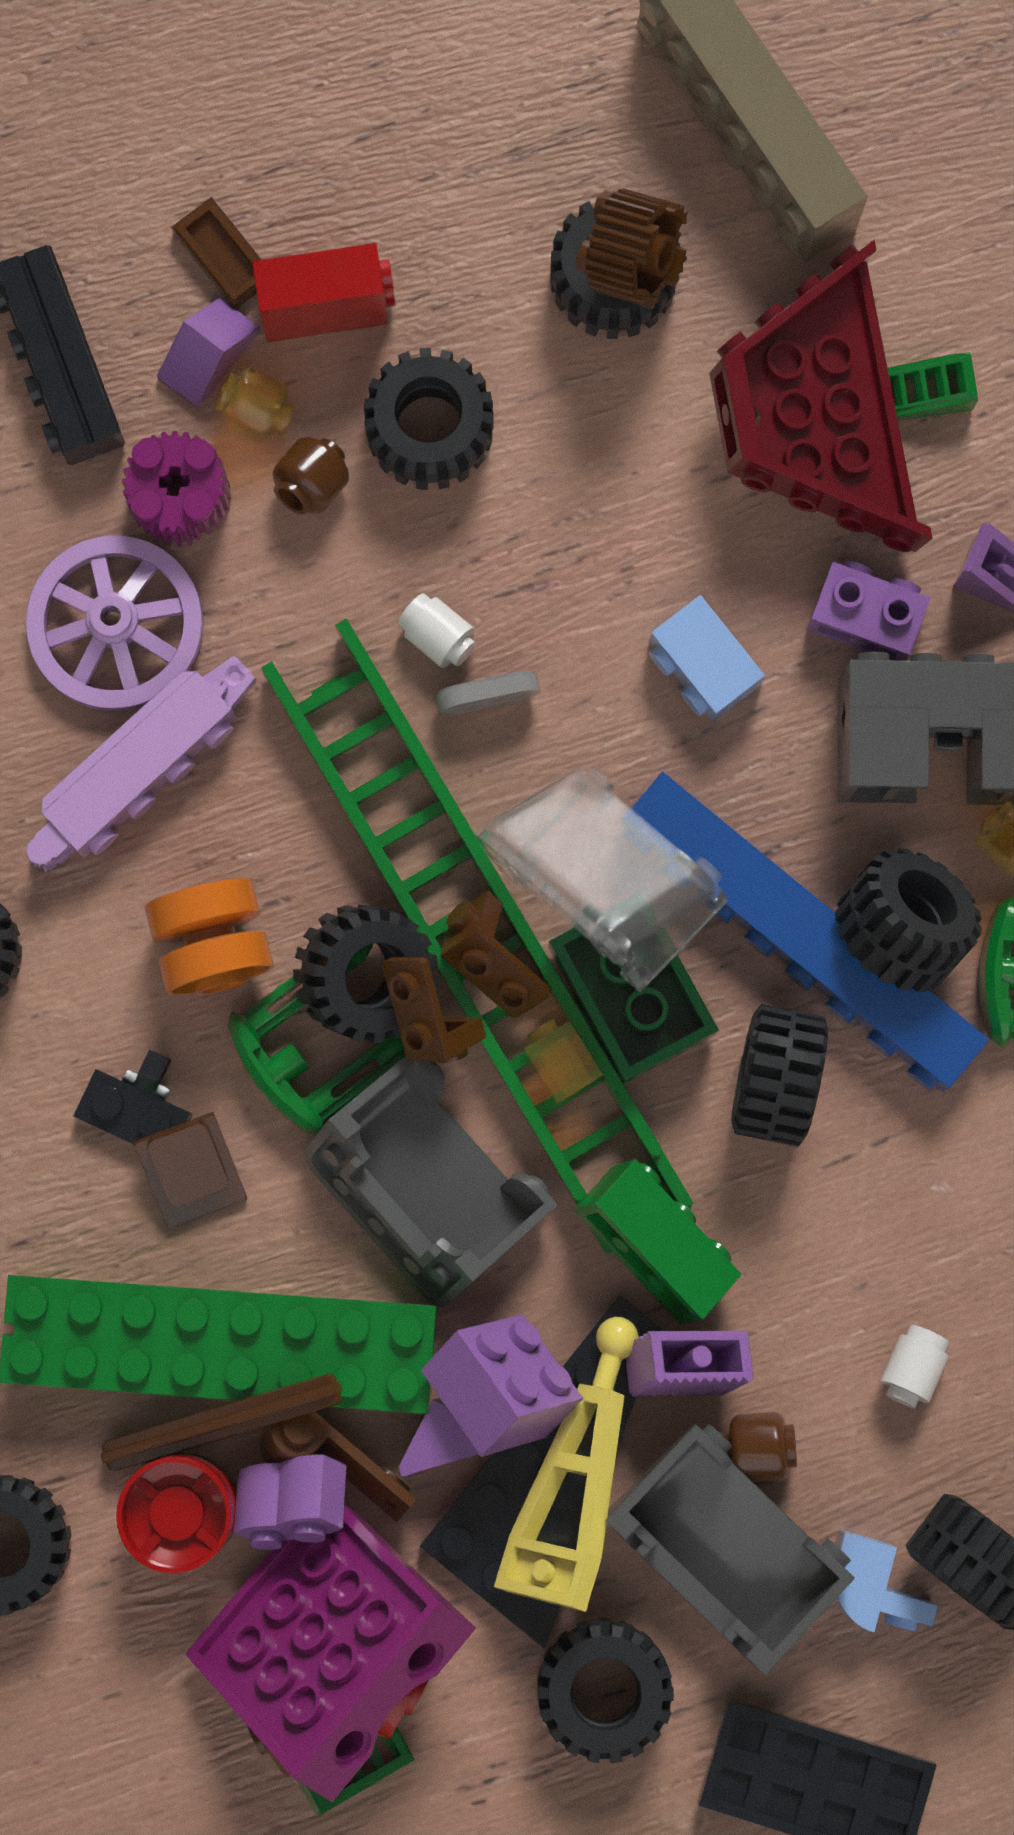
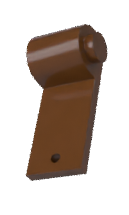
[260,1412,417,1522]

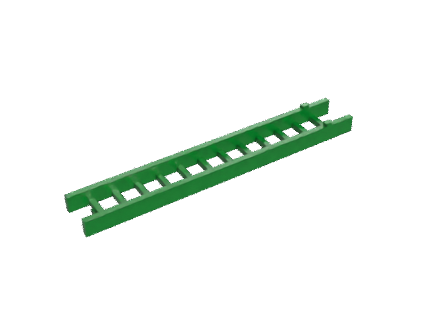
[261,618,694,1255]

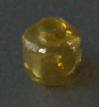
[214,367,294,443]

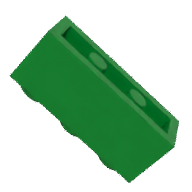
[573,1159,742,1324]

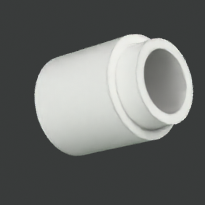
[398,593,476,668]
[880,1324,950,1408]

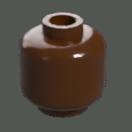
[272,437,349,515]
[722,1412,797,1484]

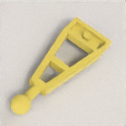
[494,1317,639,1612]

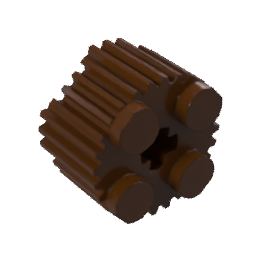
[576,188,688,309]

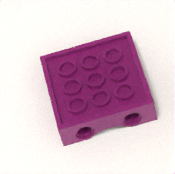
[185,1501,476,1802]

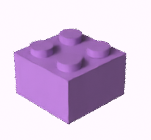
[421,1314,583,1457]

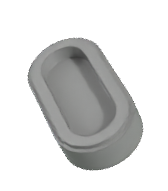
[435,671,540,716]

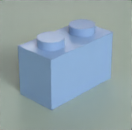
[648,595,765,723]

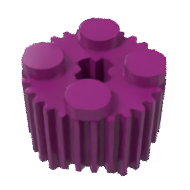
[122,431,231,547]

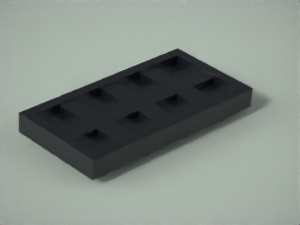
[697,1697,937,1835]

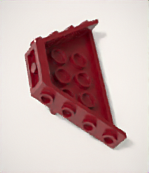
[709,239,933,552]

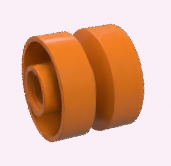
[144,878,274,995]

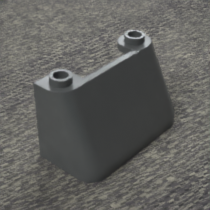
[304,1056,558,1307]
[605,1424,855,1676]

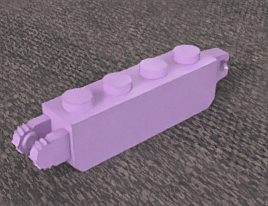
[25,656,256,872]

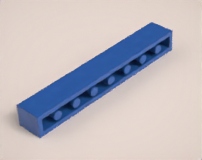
[620,771,990,1092]

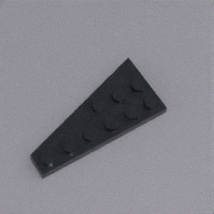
[419,1295,661,1649]

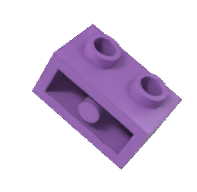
[807,560,931,661]

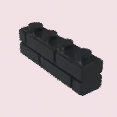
[0,245,126,465]

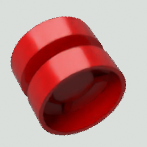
[116,1453,237,1574]

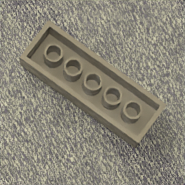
[637,0,868,263]

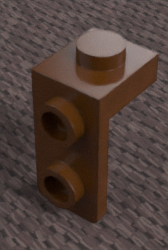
[440,891,550,1018]
[382,957,486,1063]

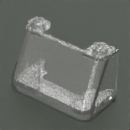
[475,766,728,993]

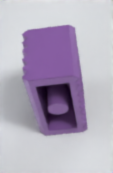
[625,1331,753,1398]

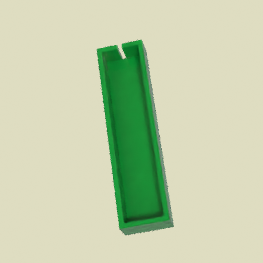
[0,1275,437,1414]

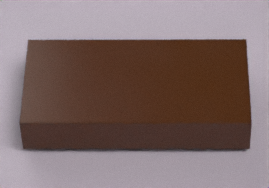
[171,197,262,309]

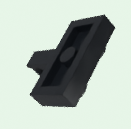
[73,1050,192,1145]

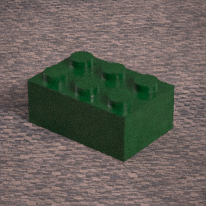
[548,891,719,1085]

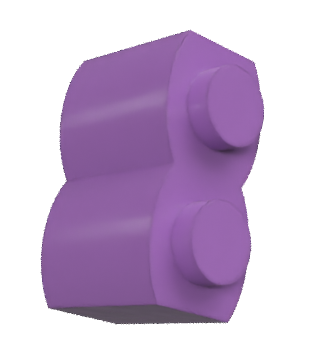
[234,1455,346,1550]

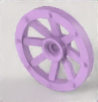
[26,535,203,712]

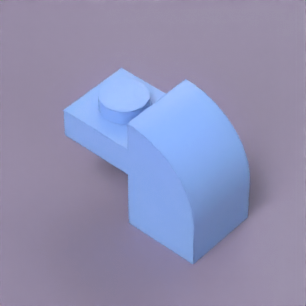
[835,1529,938,1632]

